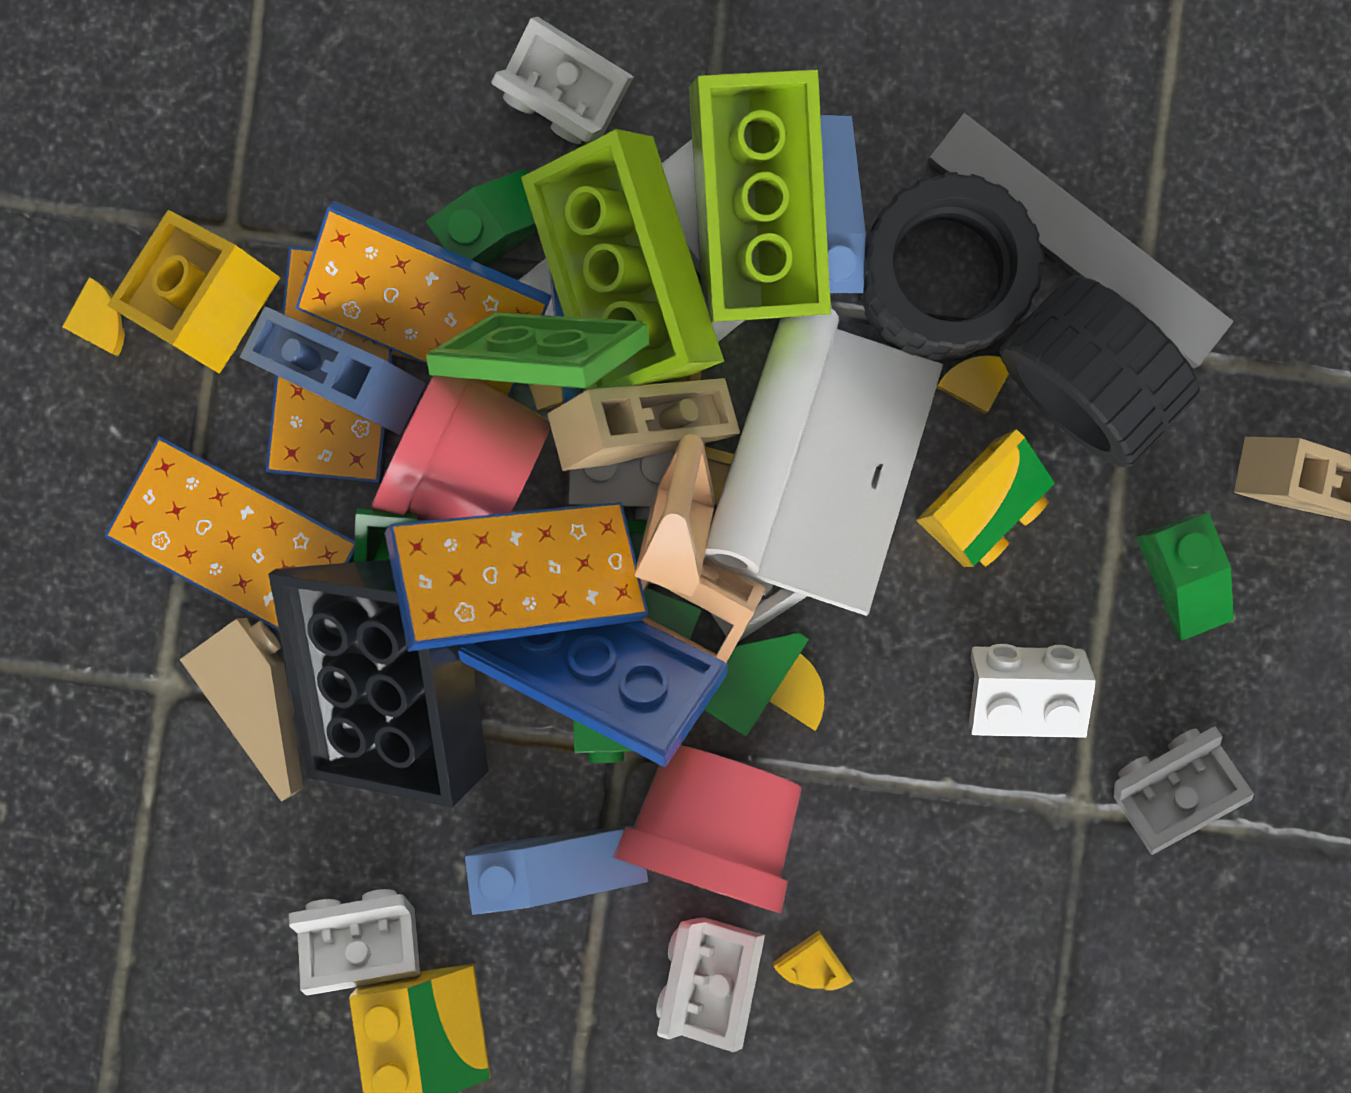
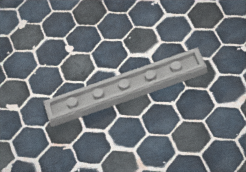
[927,113,1234,368]

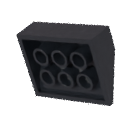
[268,559,489,808]

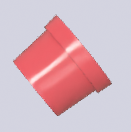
[371,375,551,521]
[612,745,802,914]

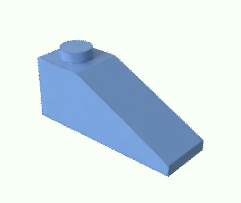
[820,115,866,293]
[240,306,426,435]
[465,825,648,915]

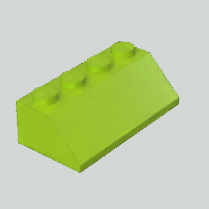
[689,70,831,322]
[521,129,724,390]

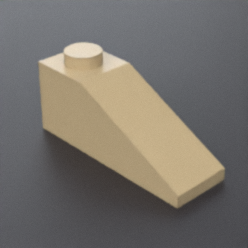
[547,378,740,471]
[1234,437,1351,521]
[180,618,304,801]

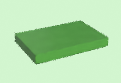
[426,312,649,388]

